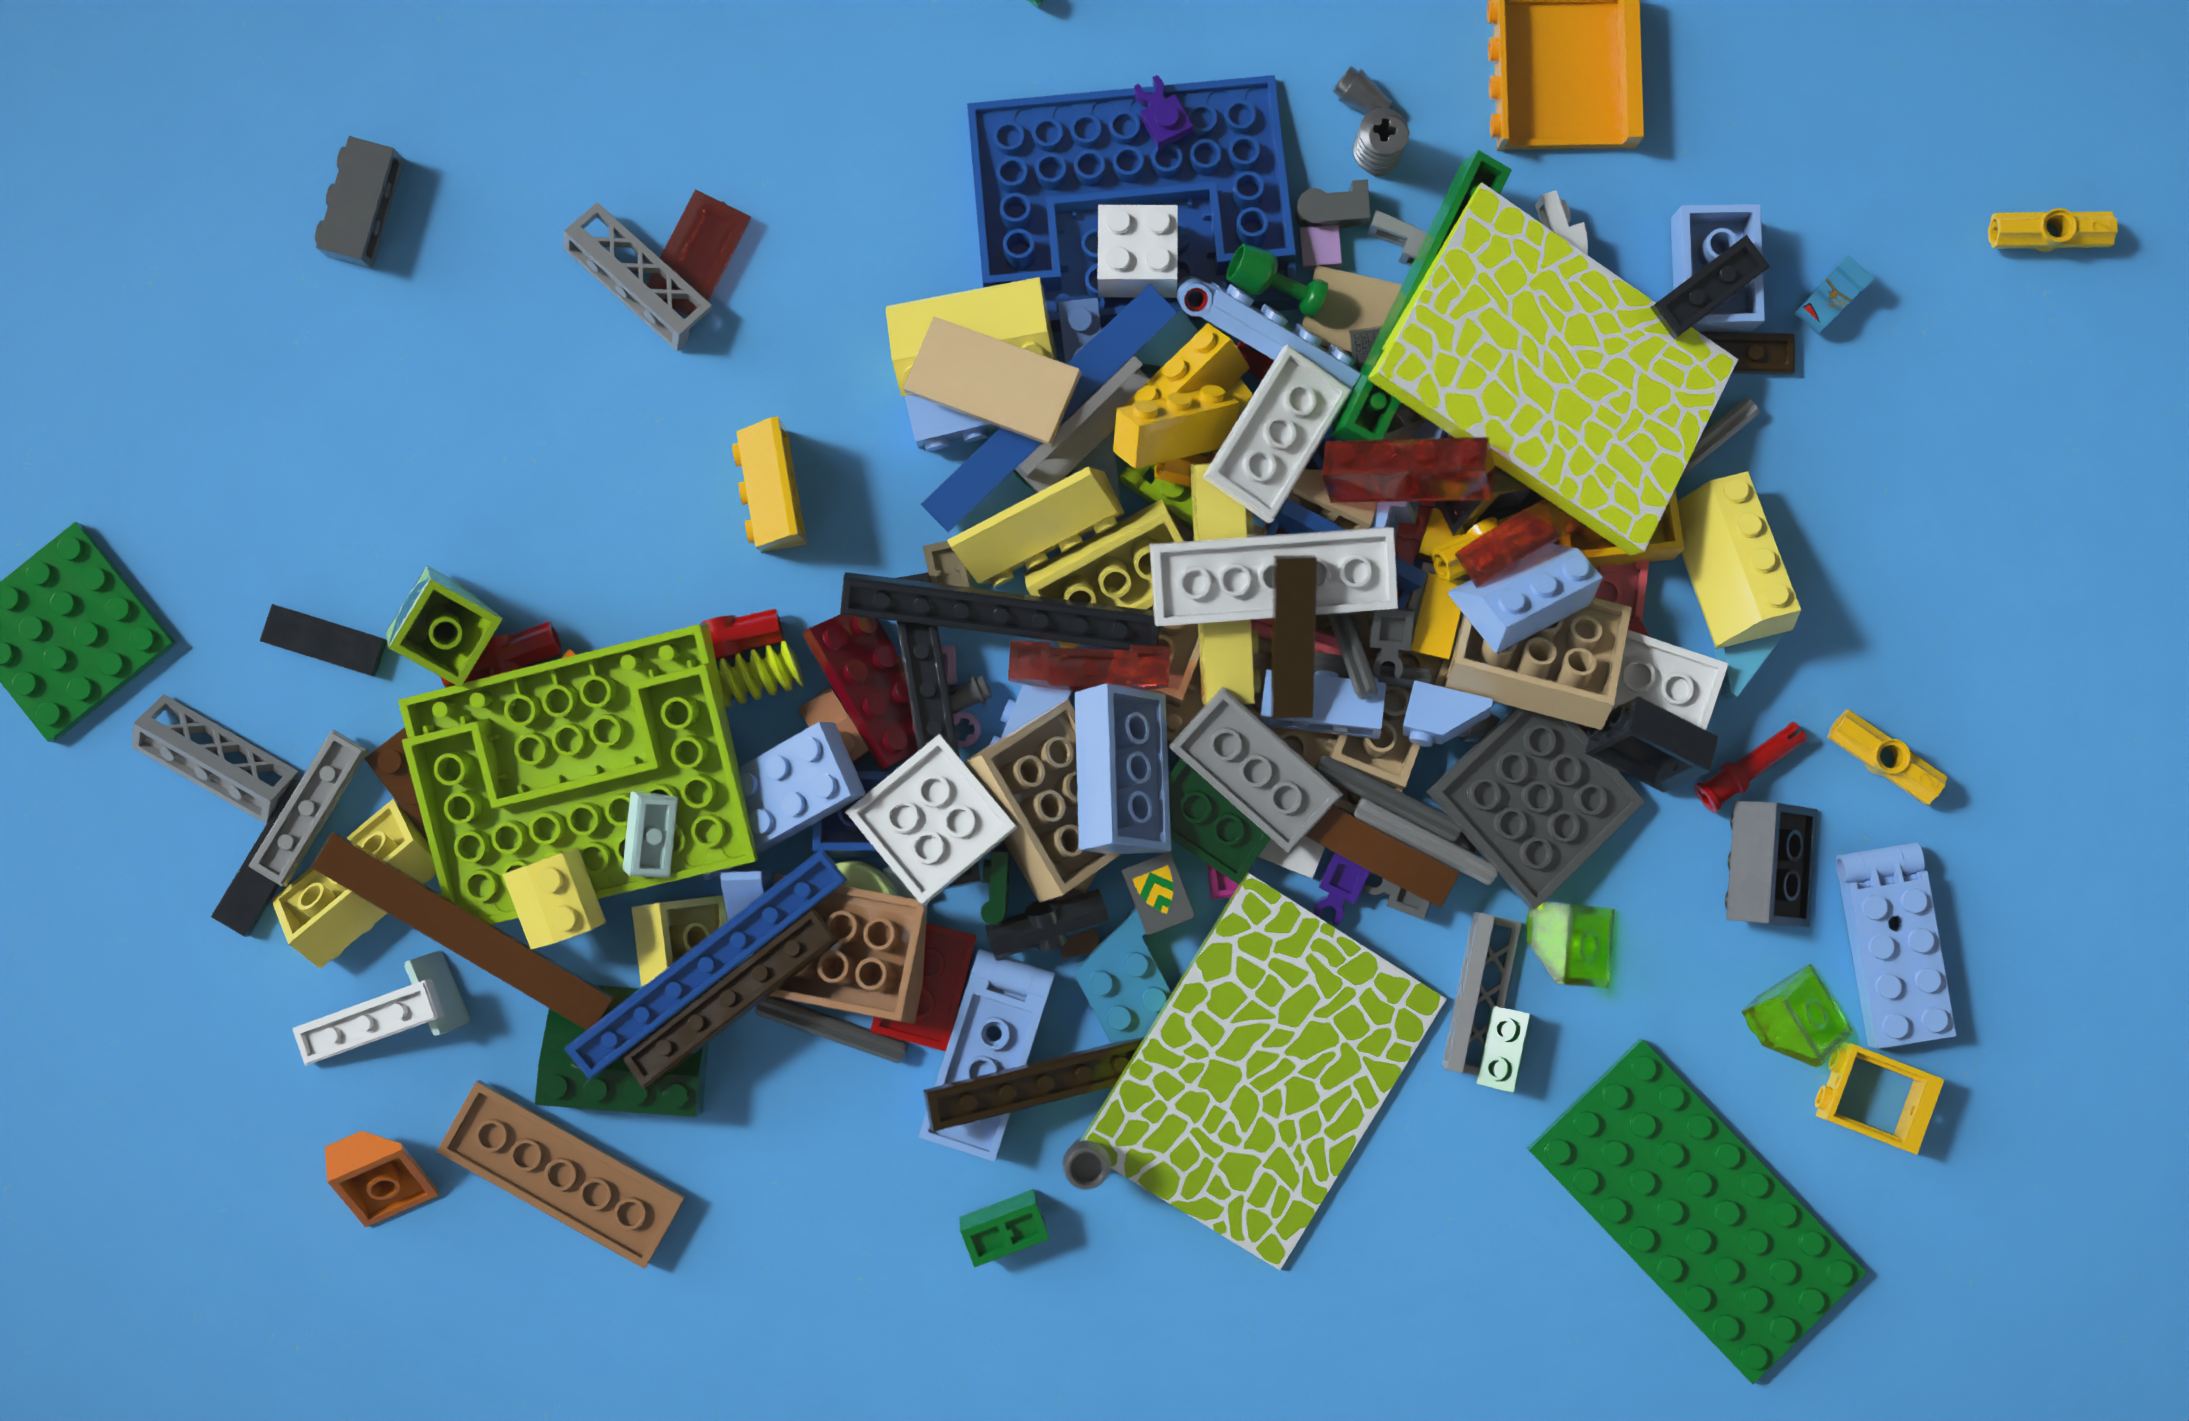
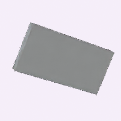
[1169,686,1343,854]

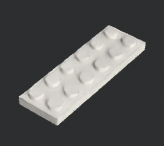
[1150,527,1398,626]

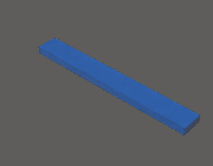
[921,284,1177,532]
[564,848,847,1080]

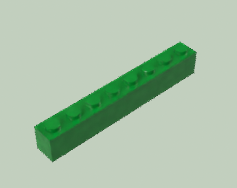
[1330,150,1512,454]

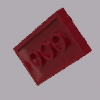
[802,614,918,772]

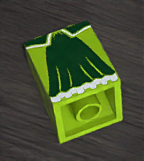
[386,565,502,688]

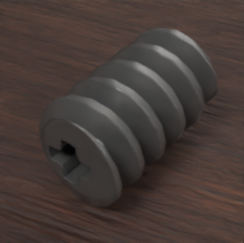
[1353,108,1410,177]

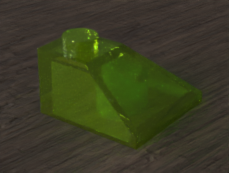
[1526,902,1615,988]
[1741,964,1854,1067]

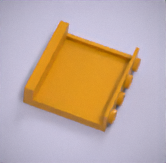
[1487,0,1644,150]

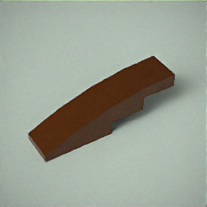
[1305,805,1461,908]

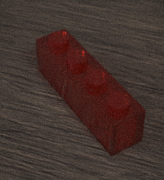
[1322,437,1495,503]

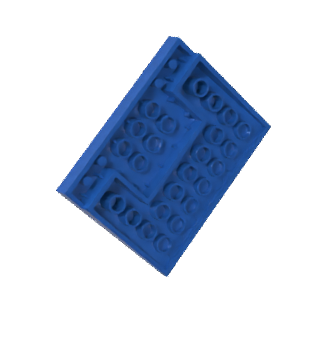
[967,75,1299,332]

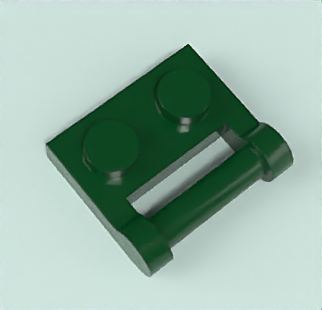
[981,851,1011,925]

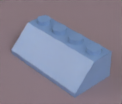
[1075,683,1171,854]

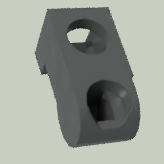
[1295,179,1371,229]

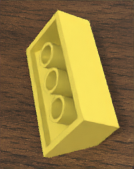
[885,277,1056,396]
[947,467,1125,588]
[1677,471,1801,649]
[1024,499,1185,653]
[271,798,436,969]

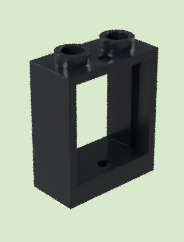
[1437,458,1547,536]
[1585,696,1718,793]

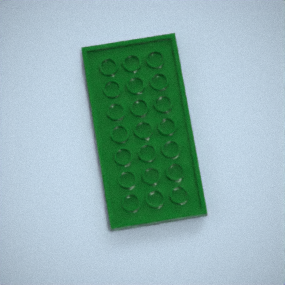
[1526,1039,1867,1384]

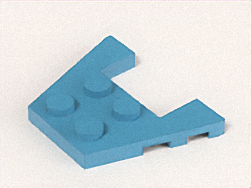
[1073,907,1172,1043]

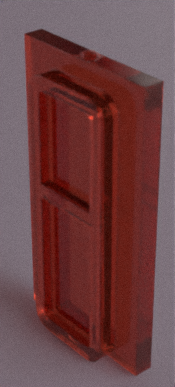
[646,189,751,316]

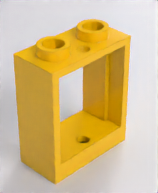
[1815,1042,1945,1155]

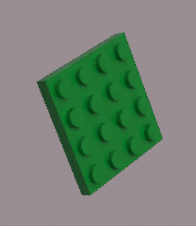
[0,522,177,743]

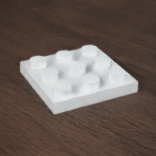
[845,734,1017,906]

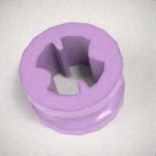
[953,712,981,748]

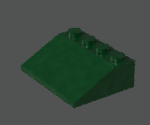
[535,985,708,1117]

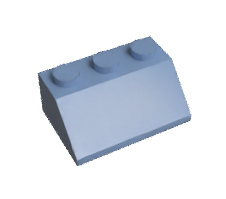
[1448,542,1603,654]

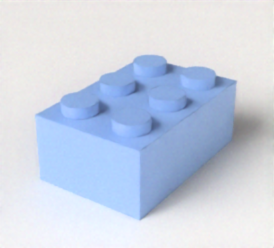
[1671,204,1765,332]

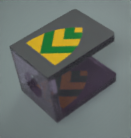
[1121,851,1194,935]

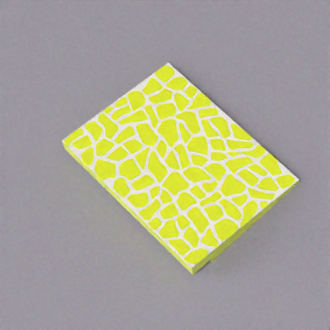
[1368,183,1738,556]

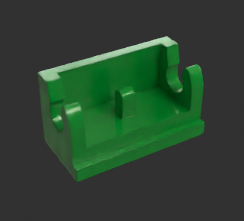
[959,1189,1050,1268]

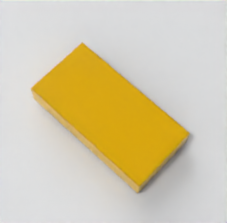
[1410,573,1465,660]

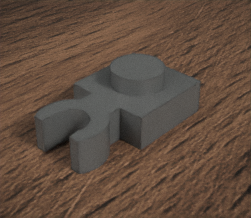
[1369,607,1415,678]
[1363,878,1431,920]

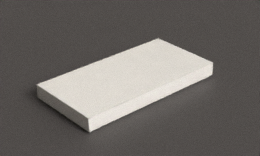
[1202,344,1352,523]

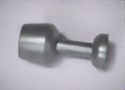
[1062,1138,1111,1190]

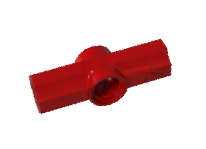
[701,609,784,661]
[440,621,563,687]

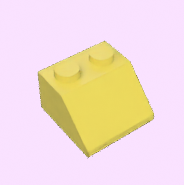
[502,847,606,949]
[631,895,732,986]

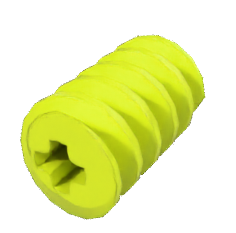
[718,641,804,708]

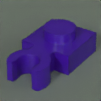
[1135,75,1193,149]
[1314,852,1370,926]

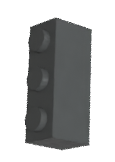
[315,136,404,269]

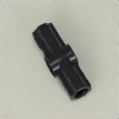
[985,888,1109,960]

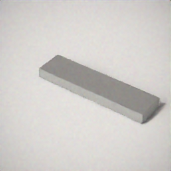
[248,730,369,886]

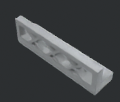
[563,202,712,351]
[1015,356,1149,493]
[132,694,299,824]
[1441,912,1522,1075]

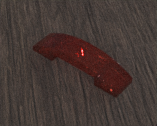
[1455,499,1587,588]
[1008,640,1171,691]

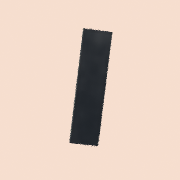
[211,780,299,937]

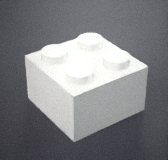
[1098,205,1178,298]

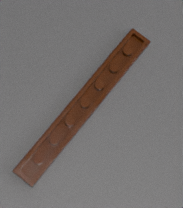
[311,832,614,1030]

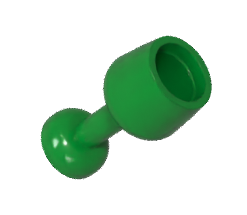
[1226,244,1328,318]

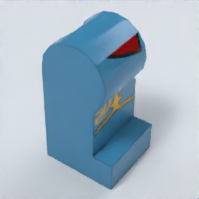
[1795,255,1875,334]

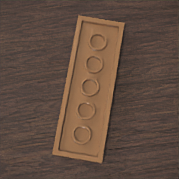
[436,1080,686,1269]

